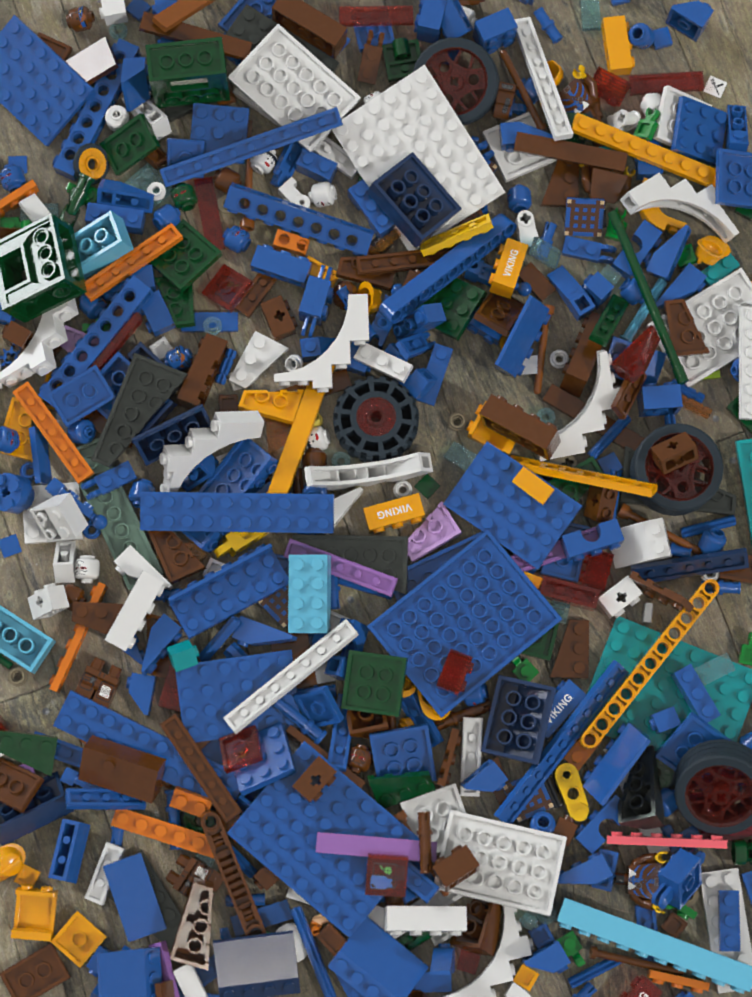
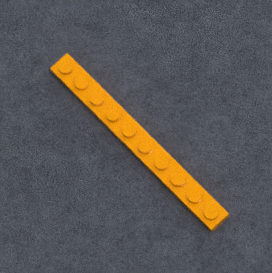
[571,112,716,189]

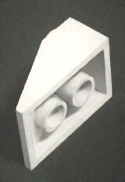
[611,517,672,569]

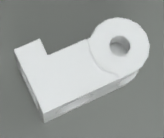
[278,177,310,208]

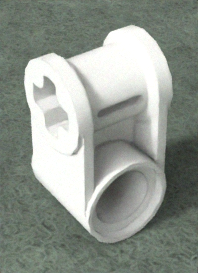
[606,109,641,132]
[515,210,539,247]

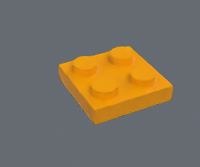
[51,911,107,968]

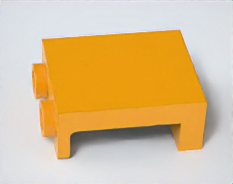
[466,401,515,456]
[11,884,58,942]

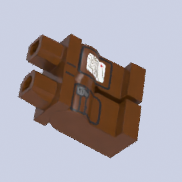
[75,657,122,708]
[165,854,224,899]

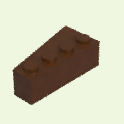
[177,333,229,410]

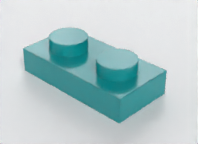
[701,253,740,287]

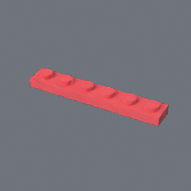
[607,831,727,849]

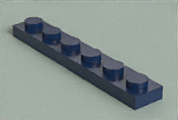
[630,548,749,585]

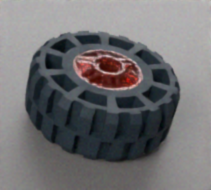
[333,376,419,463]

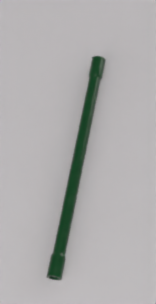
[608,210,689,385]

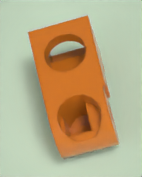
[272,229,310,256]

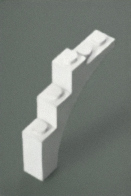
[620,172,740,244]
[274,294,369,393]
[0,298,79,388]
[537,350,620,461]
[159,411,264,492]
[304,452,433,491]
[443,905,534,997]

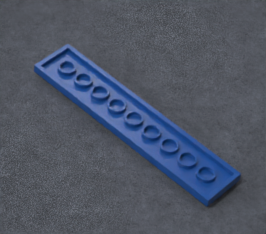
[140,492,334,533]
[53,690,240,806]

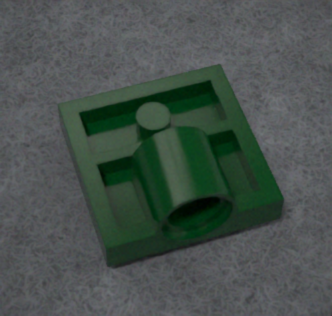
[382,38,421,82]

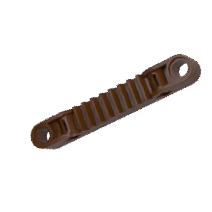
[200,810,266,936]

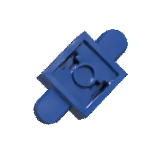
[298,265,334,338]
[651,847,705,910]

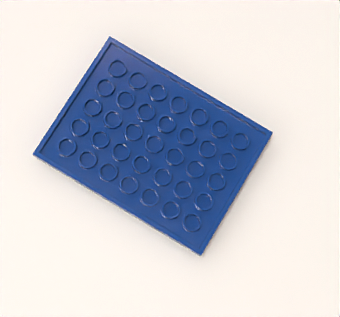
[367,530,562,718]
[227,741,419,938]

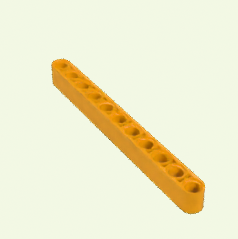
[579,579,720,749]

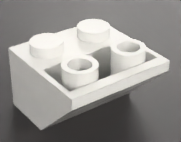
[30,493,89,542]

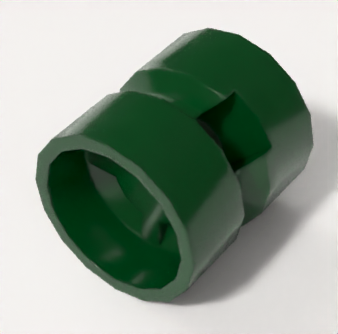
[731,839,752,865]

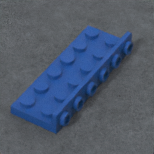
[181,439,279,553]
[168,543,289,639]

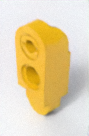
[214,532,269,558]
[554,763,589,822]

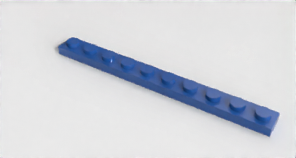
[159,107,343,187]
[494,660,629,824]

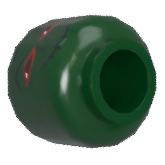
[171,182,198,212]

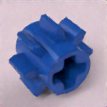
[0,346,21,367]

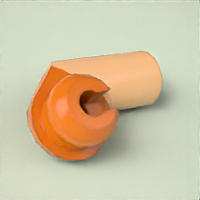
[309,914,330,936]

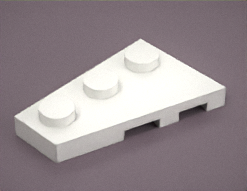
[229,331,289,390]

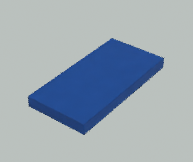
[103,852,167,942]

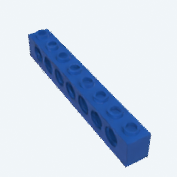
[52,38,141,182]
[223,182,375,256]
[38,275,154,407]

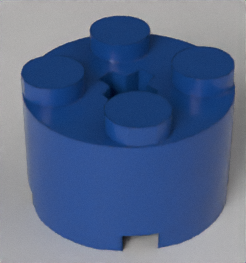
[0,473,35,514]

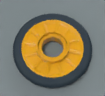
[73,143,110,185]

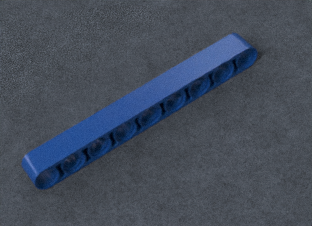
[379,213,517,324]

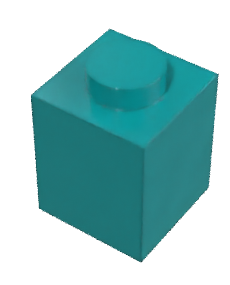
[166,640,199,672]

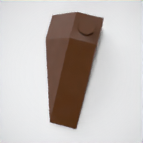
[346,710,390,739]
[450,898,502,956]

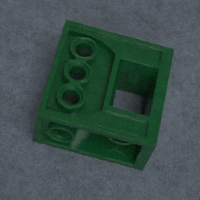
[145,37,230,108]
[0,213,87,323]

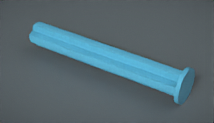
[619,278,667,342]

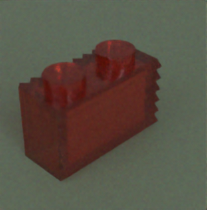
[593,67,632,107]
[578,551,614,593]
[436,649,475,696]

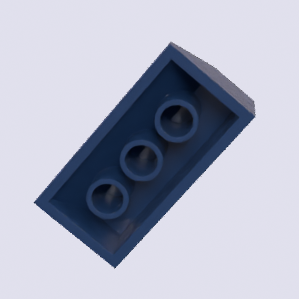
[132,404,211,466]
[0,771,74,846]

